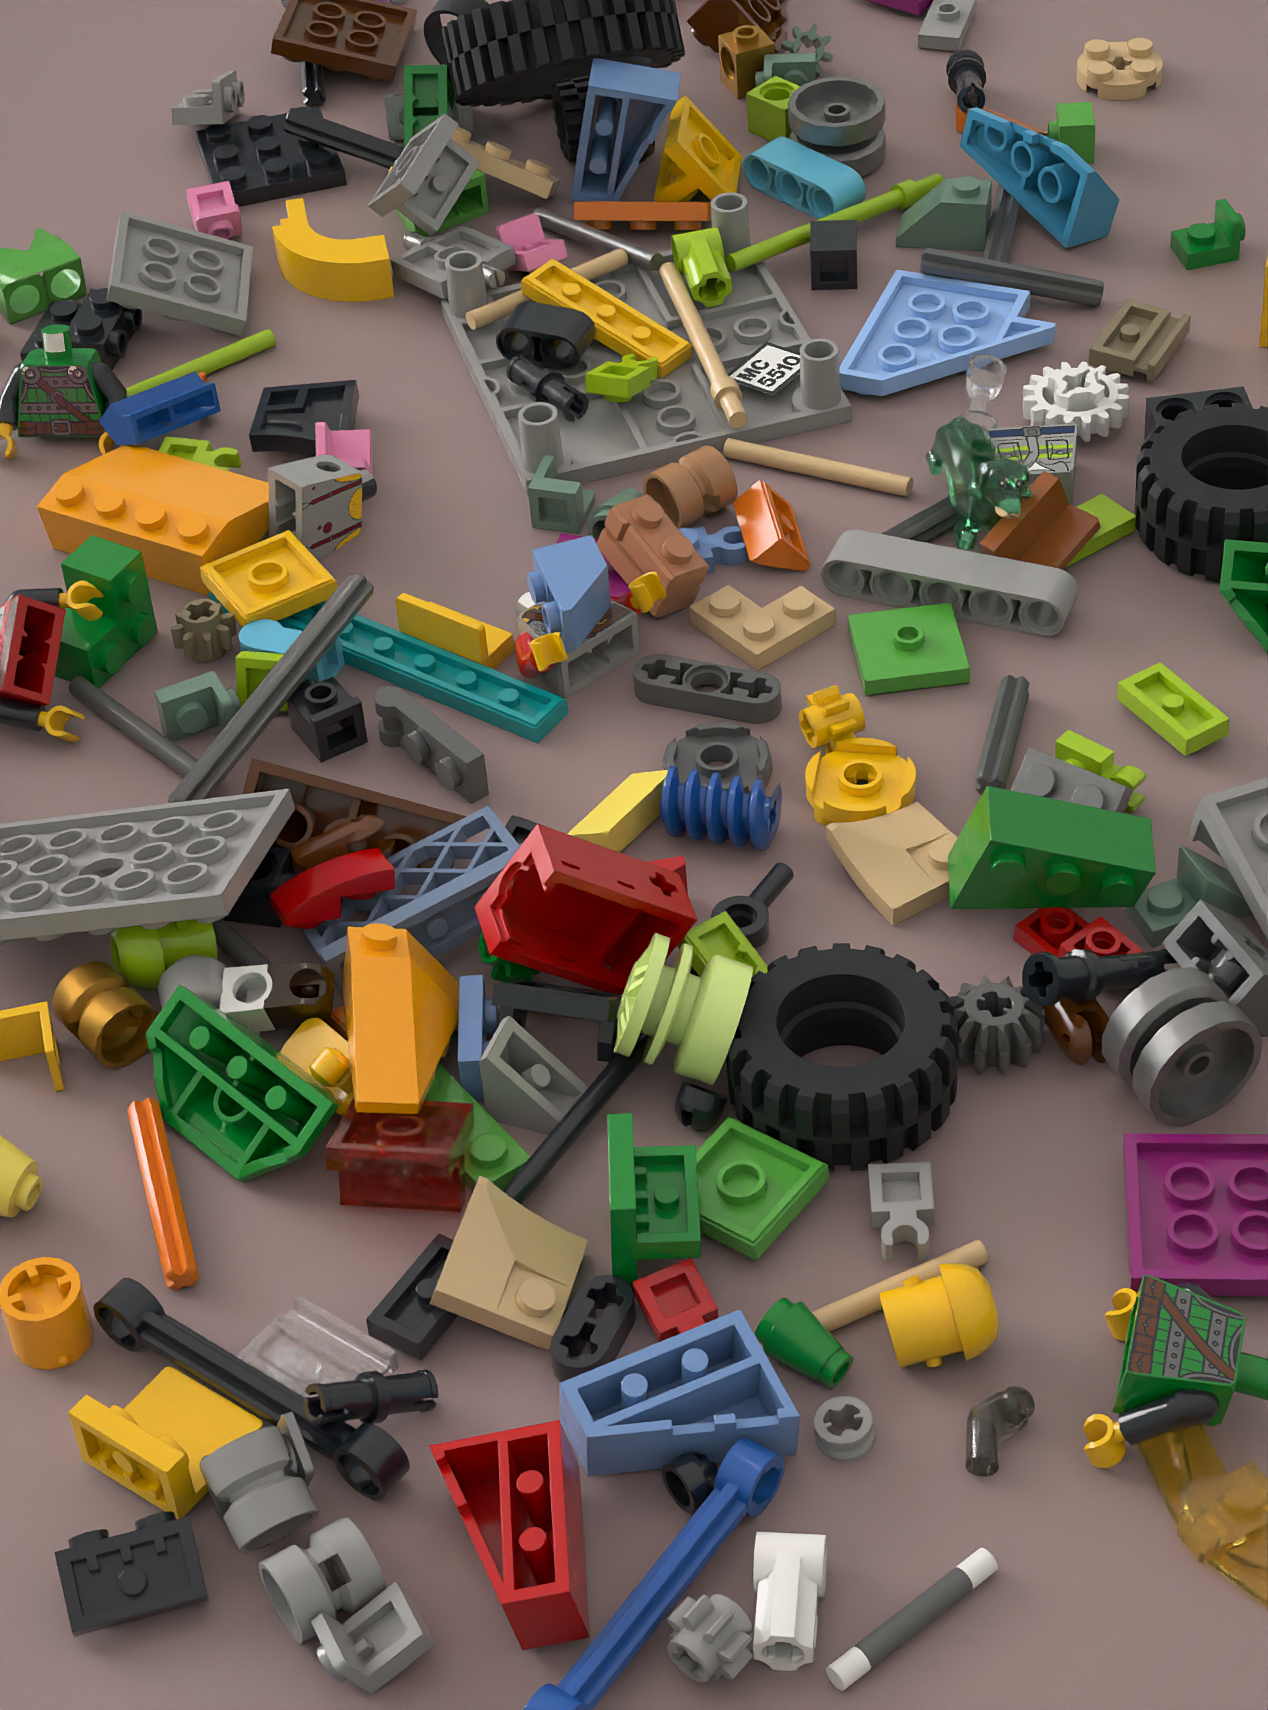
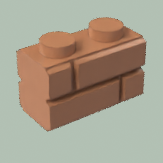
[597,494,710,618]

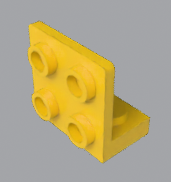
[68,1366,264,1519]

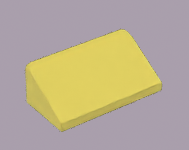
[568,770,668,852]

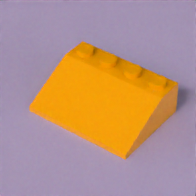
[37,445,269,595]

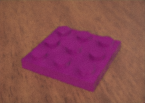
[1123,1133,1268,1296]

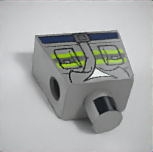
[982,423,1078,512]

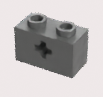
[1162,900,1268,1037]

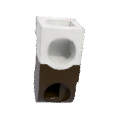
[219,962,335,1035]

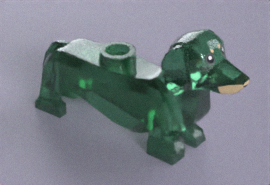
[925,416,1033,549]

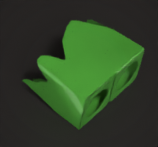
[0,228,87,325]

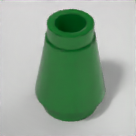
[755,1297,854,1389]

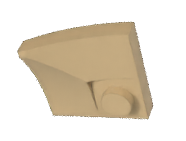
[826,801,957,926]
[429,1176,588,1351]

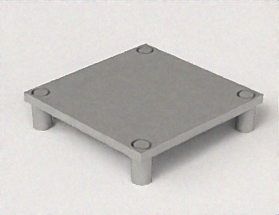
[441,192,852,497]

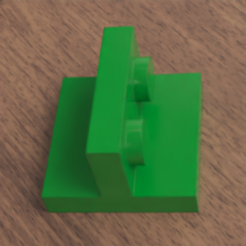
[607,1113,701,1290]

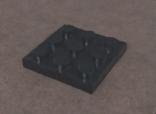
[195,107,347,207]

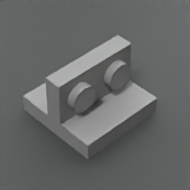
[368,114,480,236]

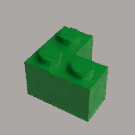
[55,535,158,688]

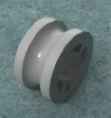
[813,1396,876,1462]

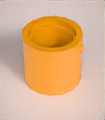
[0,1257,94,1370]

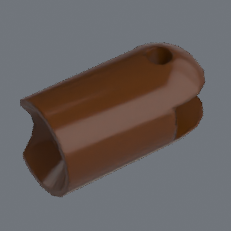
[291,815,395,871]
[1042,998,1110,1065]

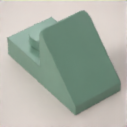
[1125,846,1253,948]

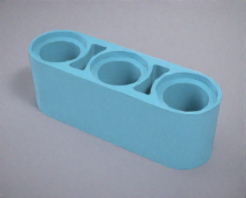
[743,136,866,219]

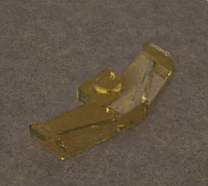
[1137,1425,1268,1608]

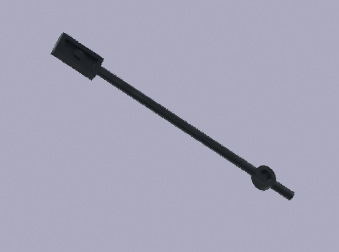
[366,863,794,1360]

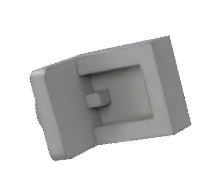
[311,1582,437,1694]

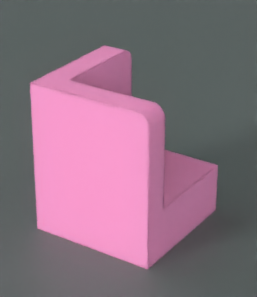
[315,422,373,475]

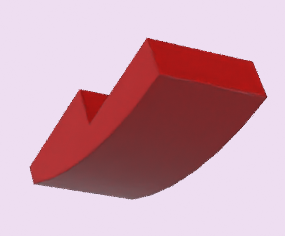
[269,848,395,929]
[1013,907,1143,957]

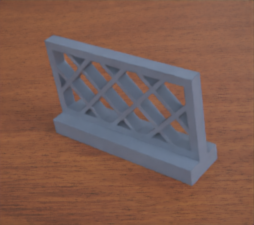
[301,805,522,999]

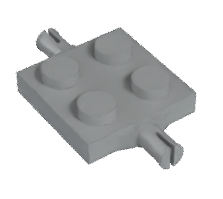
[390,225,517,299]

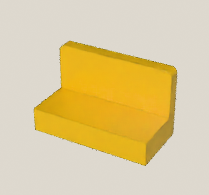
[395,593,515,669]

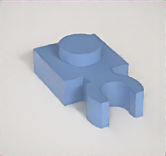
[679,526,747,574]

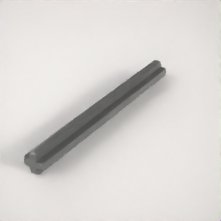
[168,573,374,803]

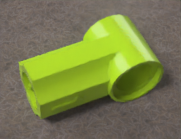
[671,227,732,308]

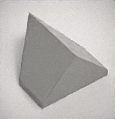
[479,1016,588,1135]

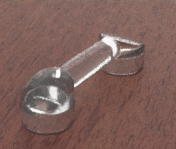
[954,355,1007,448]

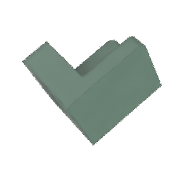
[528,455,595,534]

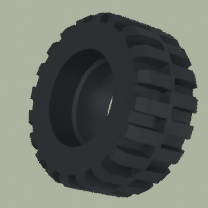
[1134,403,1268,582]
[726,943,958,1171]

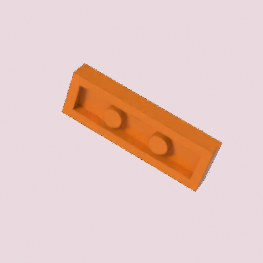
[574,201,711,230]

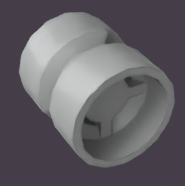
[200,1426,319,1553]
[258,1517,387,1644]

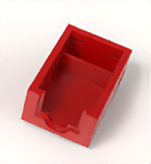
[474,823,698,994]

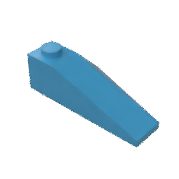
[960,107,1120,248]

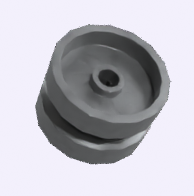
[788,76,886,177]
[1102,967,1263,1126]

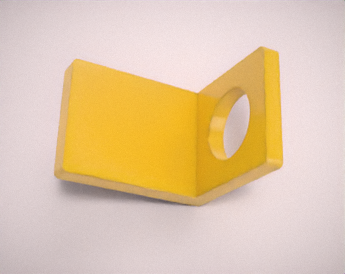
[0,1001,64,1091]

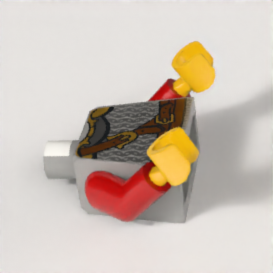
[514,572,667,699]

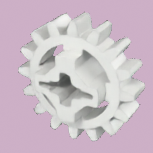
[1023,362,1129,442]

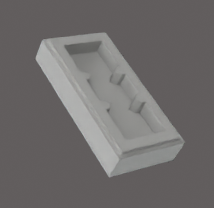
[918,0,977,52]

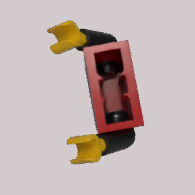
[0,581,104,743]

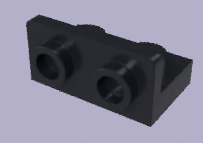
[54,1511,209,1637]

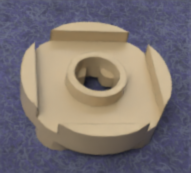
[1076,37,1163,101]

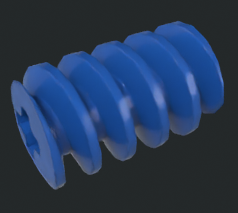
[660,766,782,851]

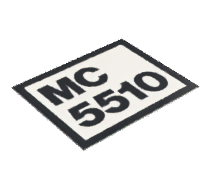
[728,342,800,395]

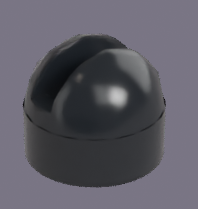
[674,1081,728,1131]
[662,1452,718,1513]

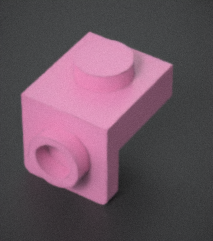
[186,181,242,239]
[496,214,568,274]

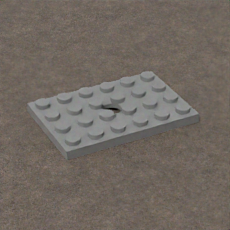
[0,789,295,945]

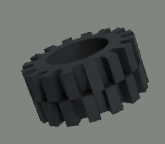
[551,76,590,160]

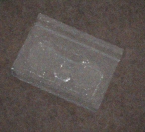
[237,1295,399,1422]

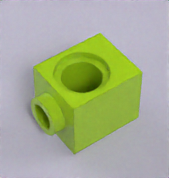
[746,76,801,141]

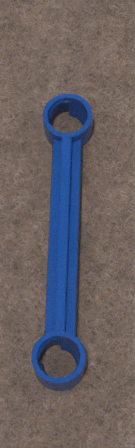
[523,1437,785,1710]

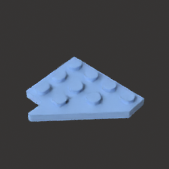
[840,269,1056,396]

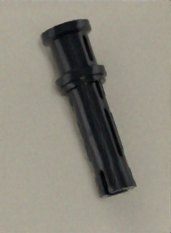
[946,49,986,113]
[1022,949,1178,1007]

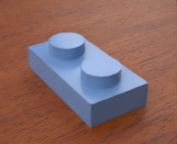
[458,975,499,1102]

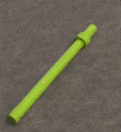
[725,173,944,272]

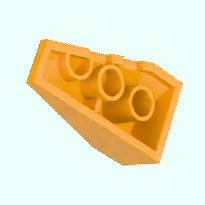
[342,923,460,1114]

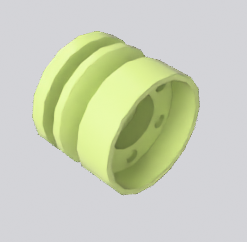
[614,933,753,1086]

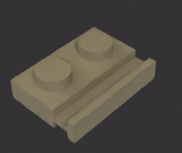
[1089,299,1191,382]

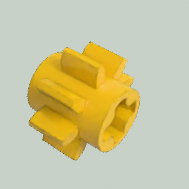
[799,685,866,754]

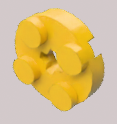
[805,737,916,826]

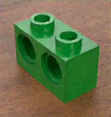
[404,64,455,148]

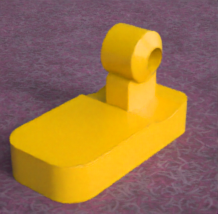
[281,1018,367,1123]

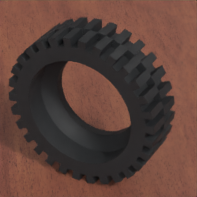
[441,0,685,107]

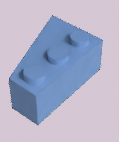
[570,57,681,201]
[559,1309,800,1476]

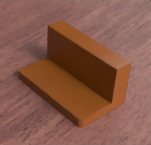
[979,471,1101,570]

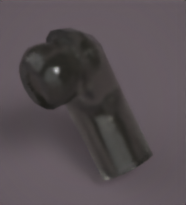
[965,1386,1035,1477]

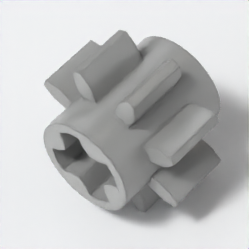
[666,1594,753,1683]

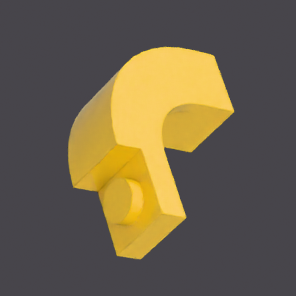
[272,198,394,302]

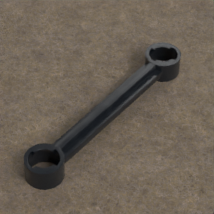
[93,1278,410,1500]

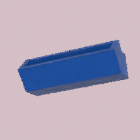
[99,371,221,445]

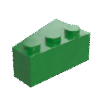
[948,786,1156,909]

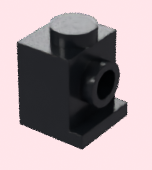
[287,677,368,763]

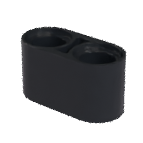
[496,302,596,371]

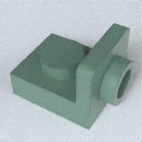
[755,53,817,87]
[154,671,241,742]

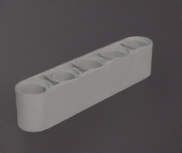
[821,530,1079,637]

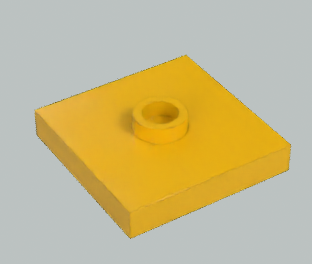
[199,530,338,628]

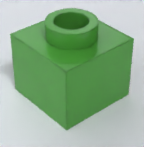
[1047,102,1095,164]

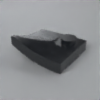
[249,380,359,456]

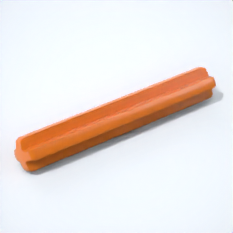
[127,1097,199,1290]

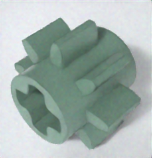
[781,24,833,77]

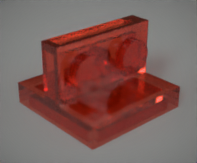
[325,1097,474,1213]

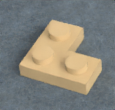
[689,585,836,671]

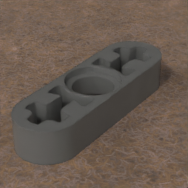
[633,654,782,724]

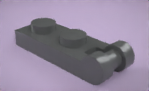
[374,686,489,804]

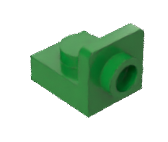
[1170,199,1246,270]

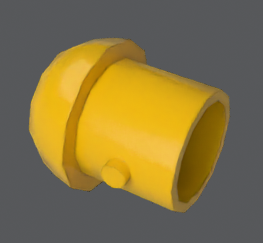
[879,1263,1000,1368]

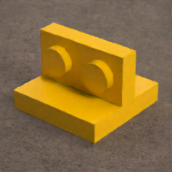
[654,95,742,202]

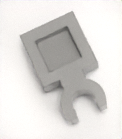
[868,1162,935,1262]

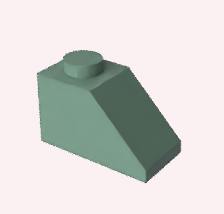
[896,176,992,252]

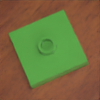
[848,602,970,695]
[696,1117,830,1261]

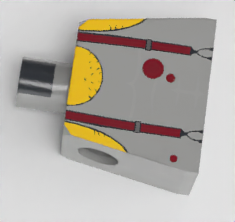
[268,454,377,561]

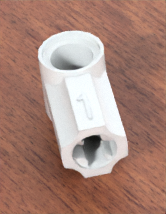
[753,1532,827,1671]

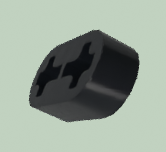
[550,1275,636,1382]

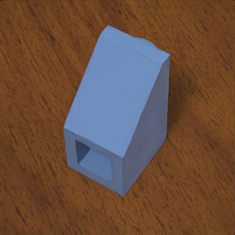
[527,535,611,652]

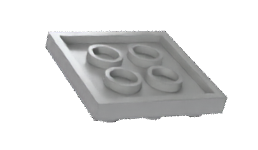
[106,210,253,336]

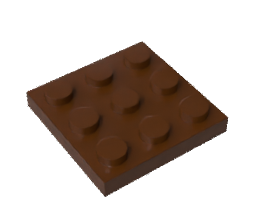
[271,0,417,81]

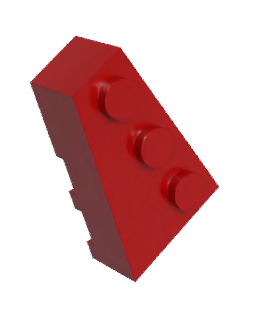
[429,1420,590,1650]

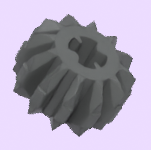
[949,975,1045,1075]

